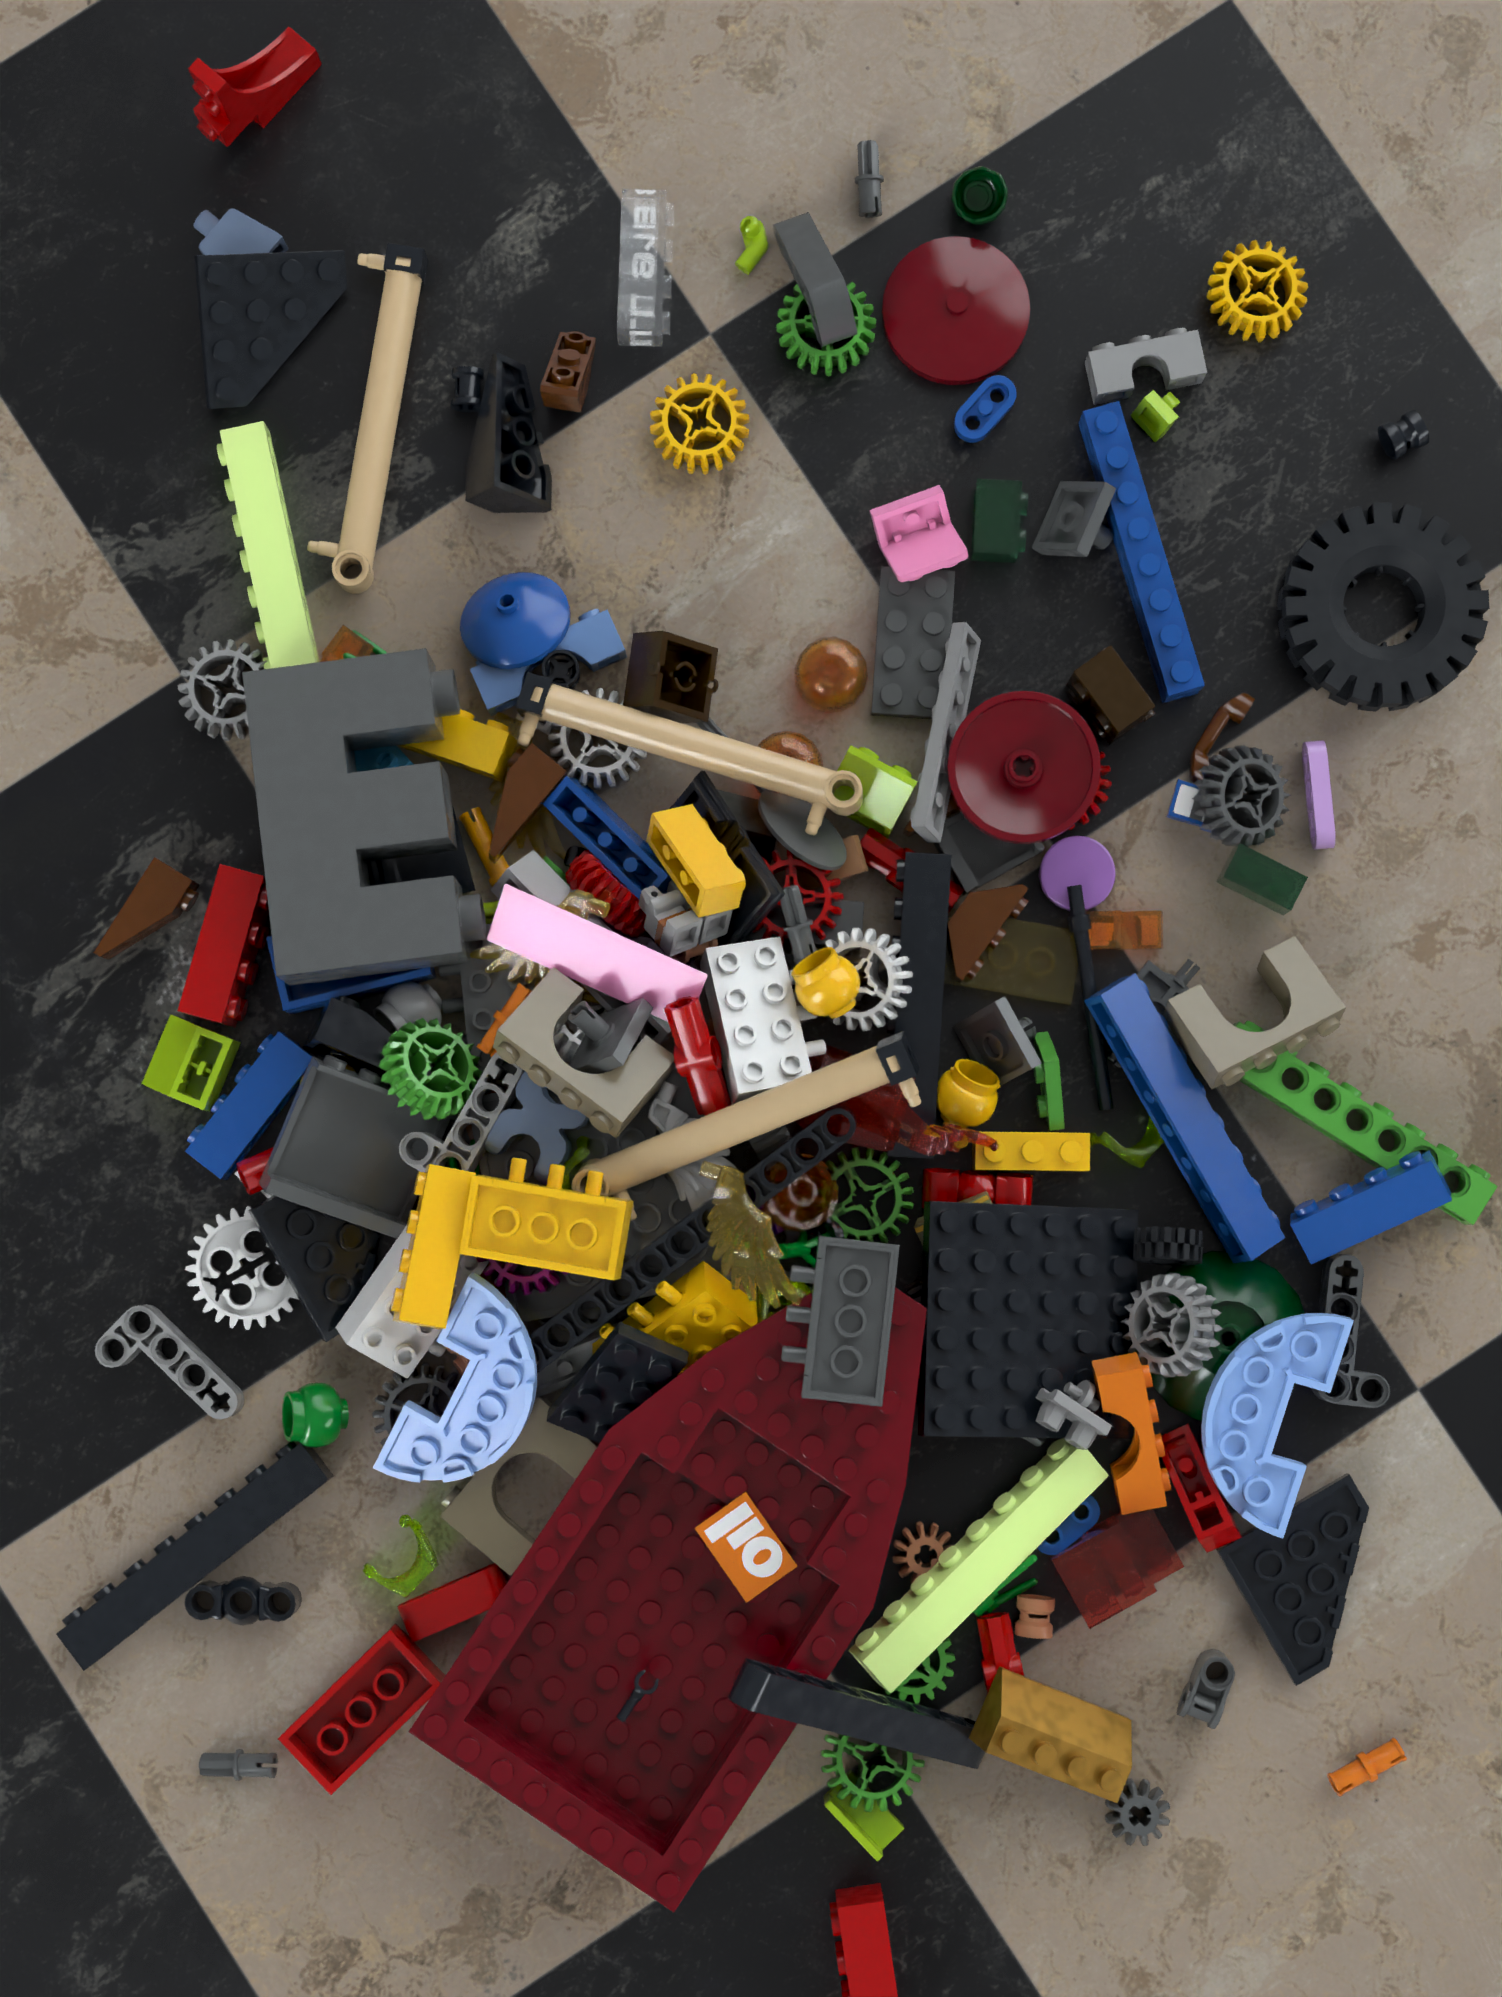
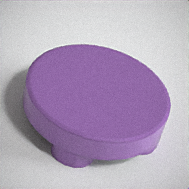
[1038,836,1115,911]

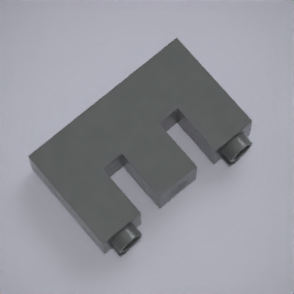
[242,648,487,986]

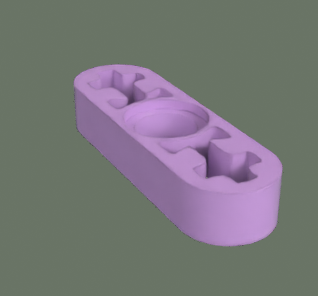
[1302,740,1335,850]

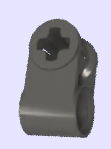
[1177,1649,1235,1729]

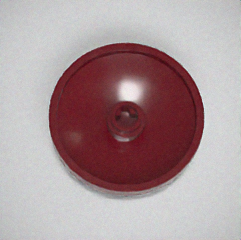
[882,236,1030,385]
[947,691,1101,844]

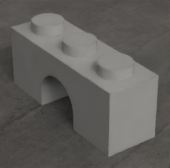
[1085,328,1207,405]

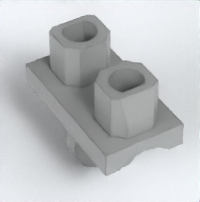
[1036,1380,1112,1450]

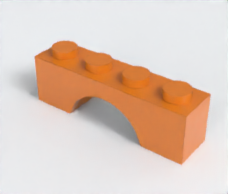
[1091,1352,1171,1515]

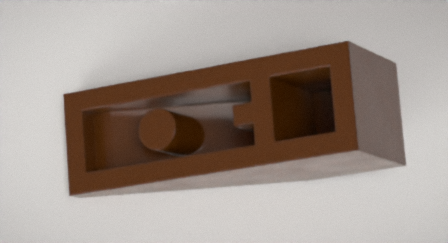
[489,743,567,863]
[93,857,199,960]

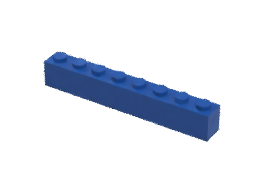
[1078,401,1205,704]
[1084,973,1285,1263]

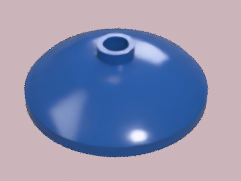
[460,572,571,669]

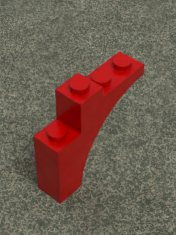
[188,27,322,147]

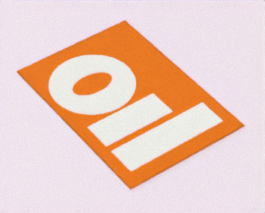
[695,1492,797,1603]

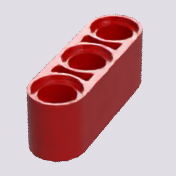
[397,1563,507,1642]

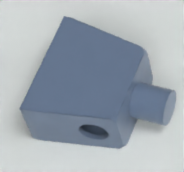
[193,208,288,255]

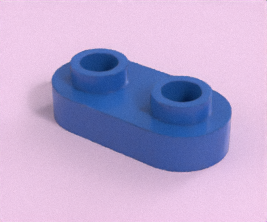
[954,375,1016,443]
[1037,1495,1100,1555]

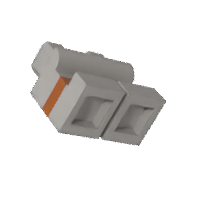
[638,880,733,957]

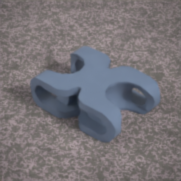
[484,1071,590,1186]

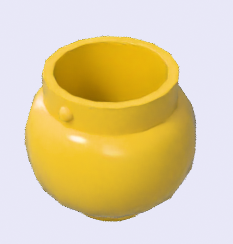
[791,947,860,1019]
[936,1059,1001,1129]

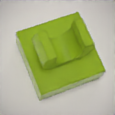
[1130,390,1180,442]

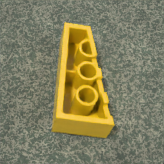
[391,1164,476,1329]

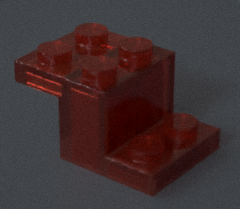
[1050,1509,1184,1629]

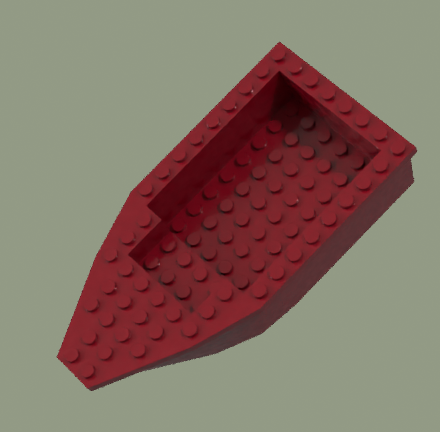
[408,1287,927,1913]

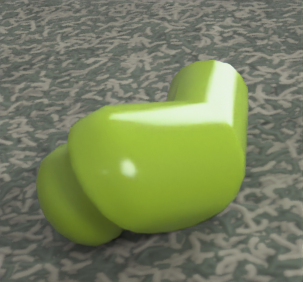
[735,216,769,275]

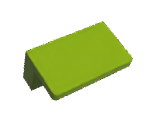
[823,1770,904,1862]

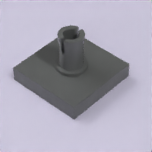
[1032,481,1116,557]
[953,996,1042,1085]
[568,998,653,1074]

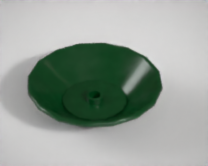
[1150,1251,1305,1422]

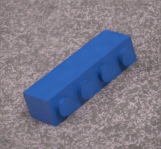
[543,776,672,899]
[185,1031,315,1180]
[1290,1150,1452,1264]

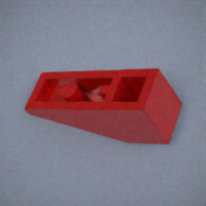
[1161,1424,1242,1553]

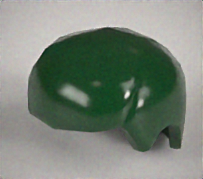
[951,166,1008,225]

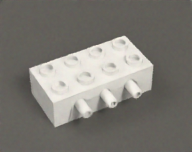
[700,936,826,1105]
[336,1225,489,1379]

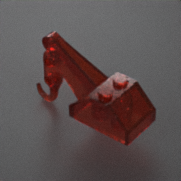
[796,1041,999,1156]

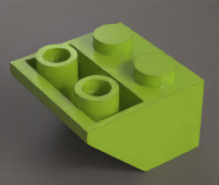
[833,745,918,838]
[142,1014,241,1112]

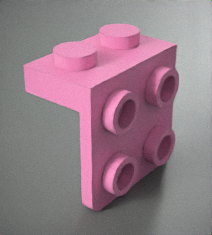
[869,485,969,582]

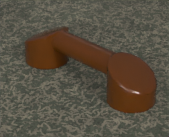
[1189,693,1255,783]

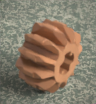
[892,1521,954,1584]

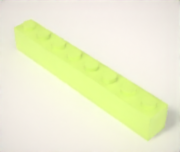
[217,421,320,669]
[848,1438,1109,1694]

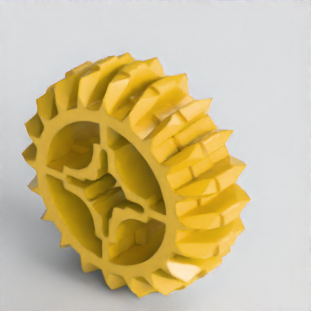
[1207,239,1308,342]
[650,373,750,475]

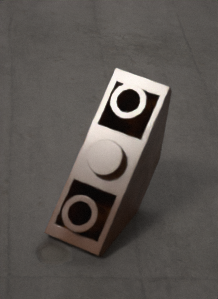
[540,331,596,413]
[947,884,1029,983]

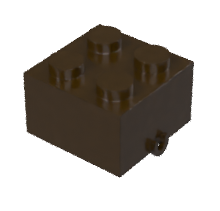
[623,631,719,723]
[1066,645,1156,745]

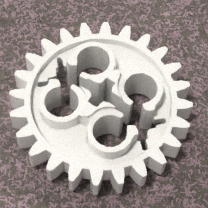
[185,1206,299,1330]

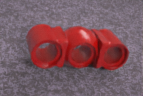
[921,1168,1033,1208]

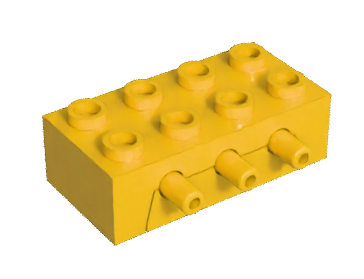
[459,1157,633,1281]
[592,1260,758,1376]

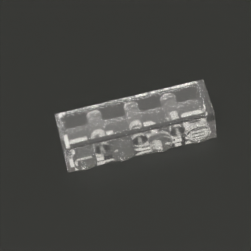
[617,189,674,347]

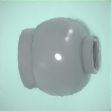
[373,981,442,1035]

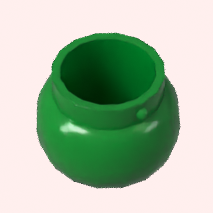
[282,1382,349,1448]

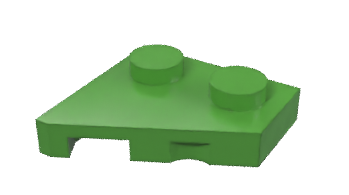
[1033,1031,1065,1131]

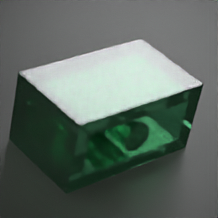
[971,478,1028,563]
[1216,843,1308,915]

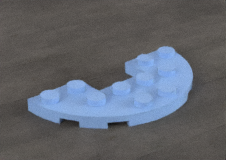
[373,1272,537,1483]
[1201,1313,1354,1539]

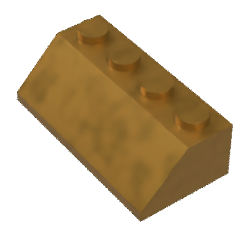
[969,1666,1132,1803]

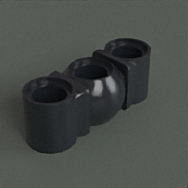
[184,1576,302,1626]

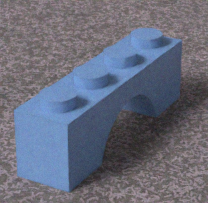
[470,609,627,716]

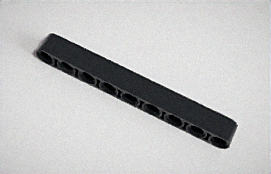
[728,1658,985,1769]

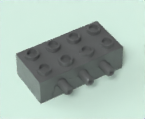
[438,924,540,1080]
[781,1236,900,1407]

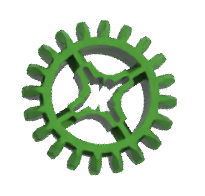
[776,281,876,377]
[378,1018,482,1121]
[812,1147,914,1243]
[820,1734,925,1812]

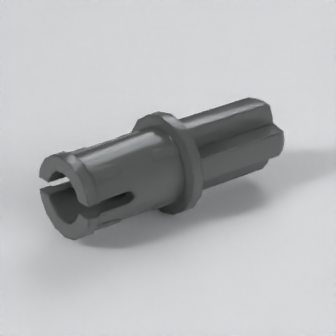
[855,140,884,218]
[780,885,817,964]
[199,1749,278,1781]

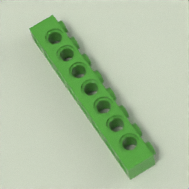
[1233,1020,1498,1225]

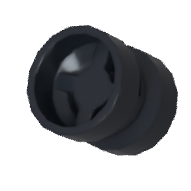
[1378,410,1429,460]
[542,650,580,690]

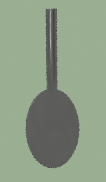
[697,717,847,870]

